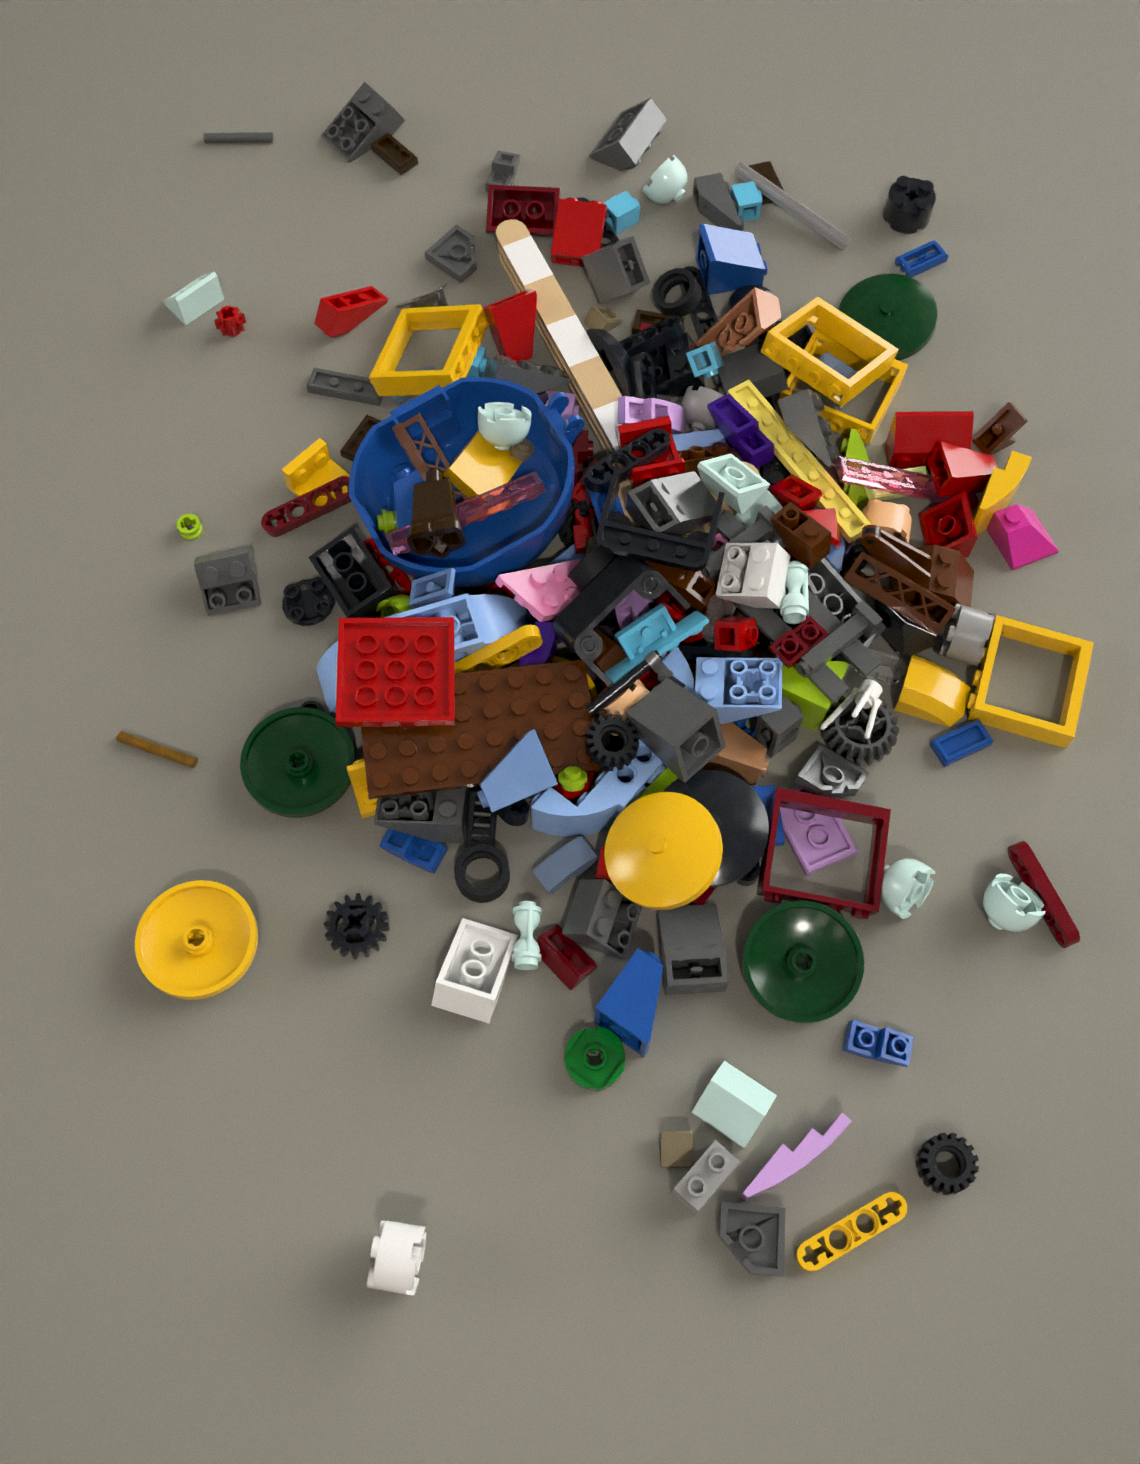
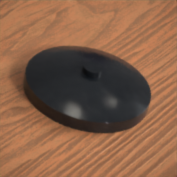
[663,770,769,887]

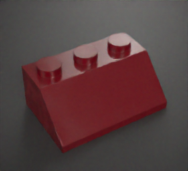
[486,185,561,236]

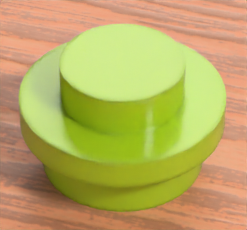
[376,509,395,536]
[558,766,587,792]

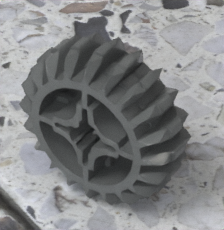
[823,694,899,766]

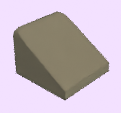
[585,306,622,332]
[660,1131,693,1167]

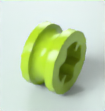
[176,513,203,540]

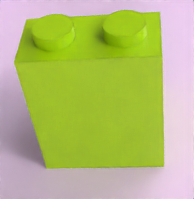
[782,661,849,732]

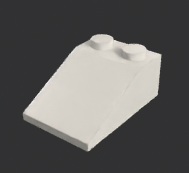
[431,918,519,1024]

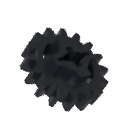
[324,893,390,959]

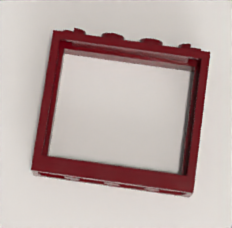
[756,787,891,919]

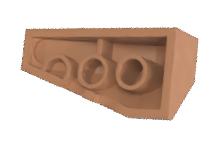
[695,287,781,356]

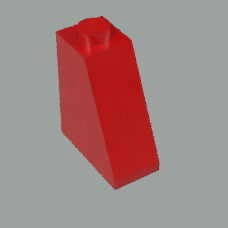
[483,289,537,364]
[927,442,997,497]

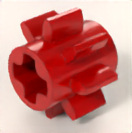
[214,306,246,337]

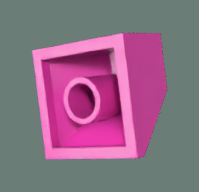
[986,504,1059,571]

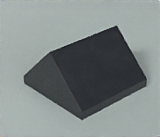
[874,599,943,658]

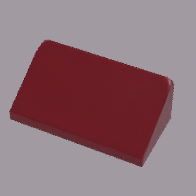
[536,924,598,990]

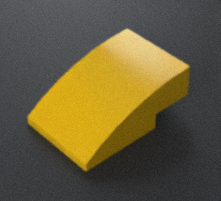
[442,430,523,511]
[973,451,1032,535]

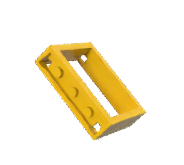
[761,297,899,407]
[369,304,489,396]
[777,328,908,445]
[967,615,1094,748]

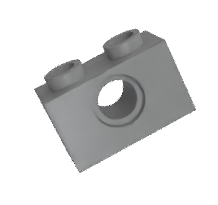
[671,1140,740,1216]

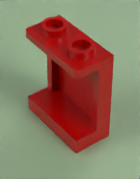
[551,197,607,267]
[617,416,685,489]

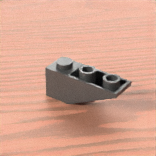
[692,173,744,231]

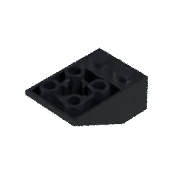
[643,332,705,397]

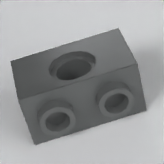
[754,696,804,758]

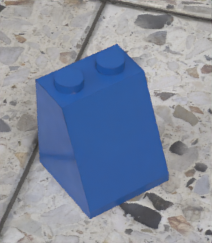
[695,224,767,295]
[388,464,424,554]
[594,949,663,1057]

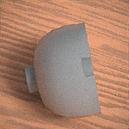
[681,386,724,431]

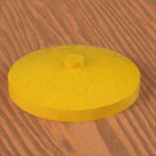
[604,792,723,910]
[135,880,258,1000]

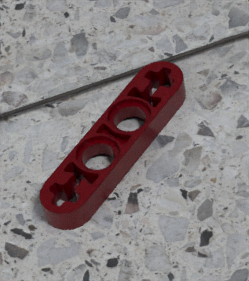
[261,476,352,537]
[1008,841,1080,948]

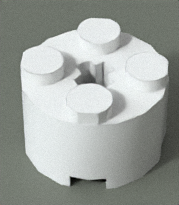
[367,1221,427,1296]

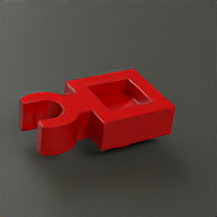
[573,508,599,554]

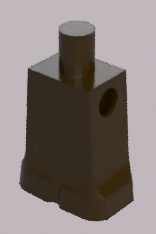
[406,469,466,559]

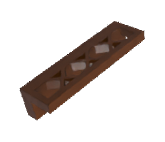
[392,413,475,517]
[843,550,956,636]

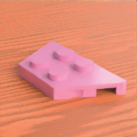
[495,558,583,622]

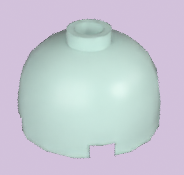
[642,155,688,205]
[477,402,532,450]
[881,858,935,919]
[983,873,1045,932]

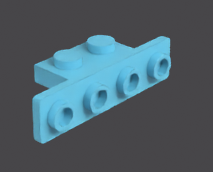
[604,603,709,684]

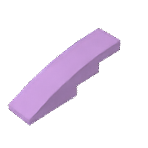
[740,1113,852,1201]

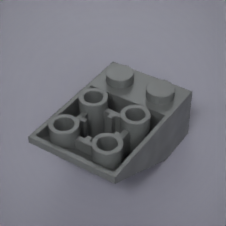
[321,81,405,162]
[483,354,572,394]
[778,389,840,468]
[626,471,724,537]
[374,787,470,843]
[658,904,729,995]

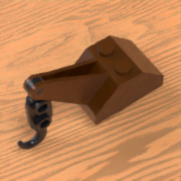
[839,525,974,619]

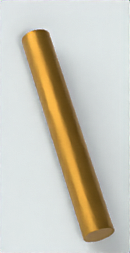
[117,731,198,768]

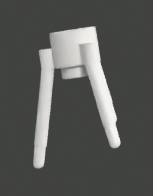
[820,679,883,739]

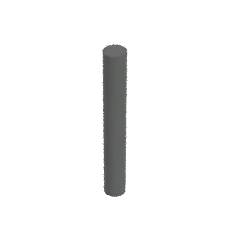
[204,132,274,143]

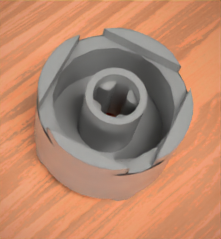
[938,603,994,666]

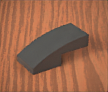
[485,151,520,192]

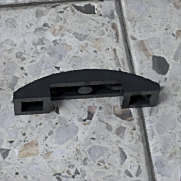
[586,328,633,397]

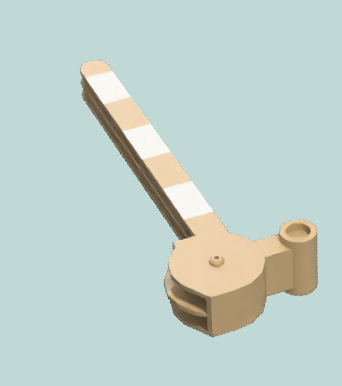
[496,219,760,538]

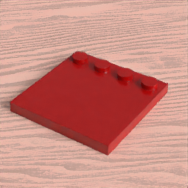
[336,617,455,727]

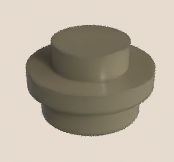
[509,438,535,461]

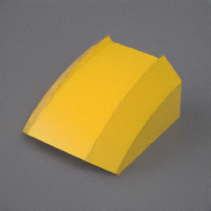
[894,655,971,727]

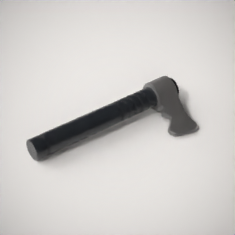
[586,650,673,716]

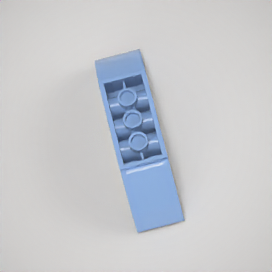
[316,593,531,717]
[531,647,695,837]

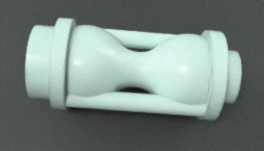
[780,561,809,624]
[511,901,542,970]

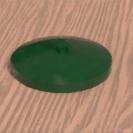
[839,273,937,361]
[240,707,356,818]
[742,901,864,1023]

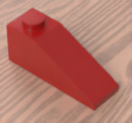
[314,286,388,337]

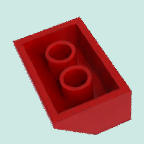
[885,411,974,469]

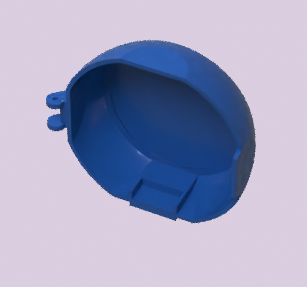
[349,377,585,588]

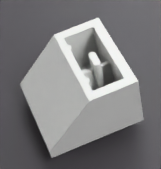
[716,543,790,609]

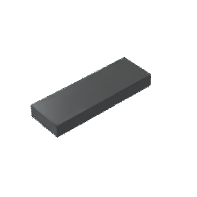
[307,368,383,406]

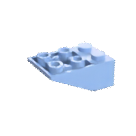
[695,657,782,724]

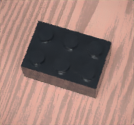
[308,527,399,618]

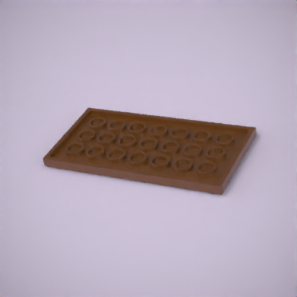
[361,660,601,799]

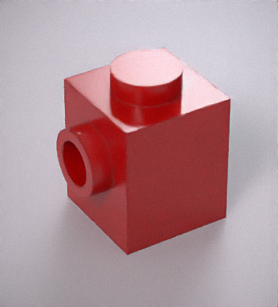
[714,616,758,652]

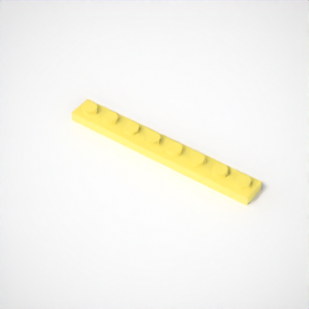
[727,380,872,543]

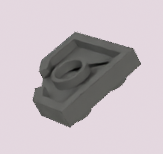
[425,224,477,283]
[794,744,869,797]
[718,1202,786,1277]

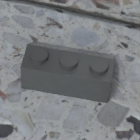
[589,98,667,171]

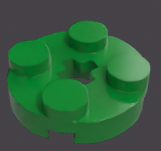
[565,1027,625,1092]

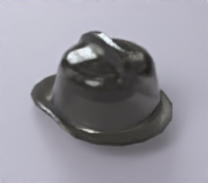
[394,284,448,308]

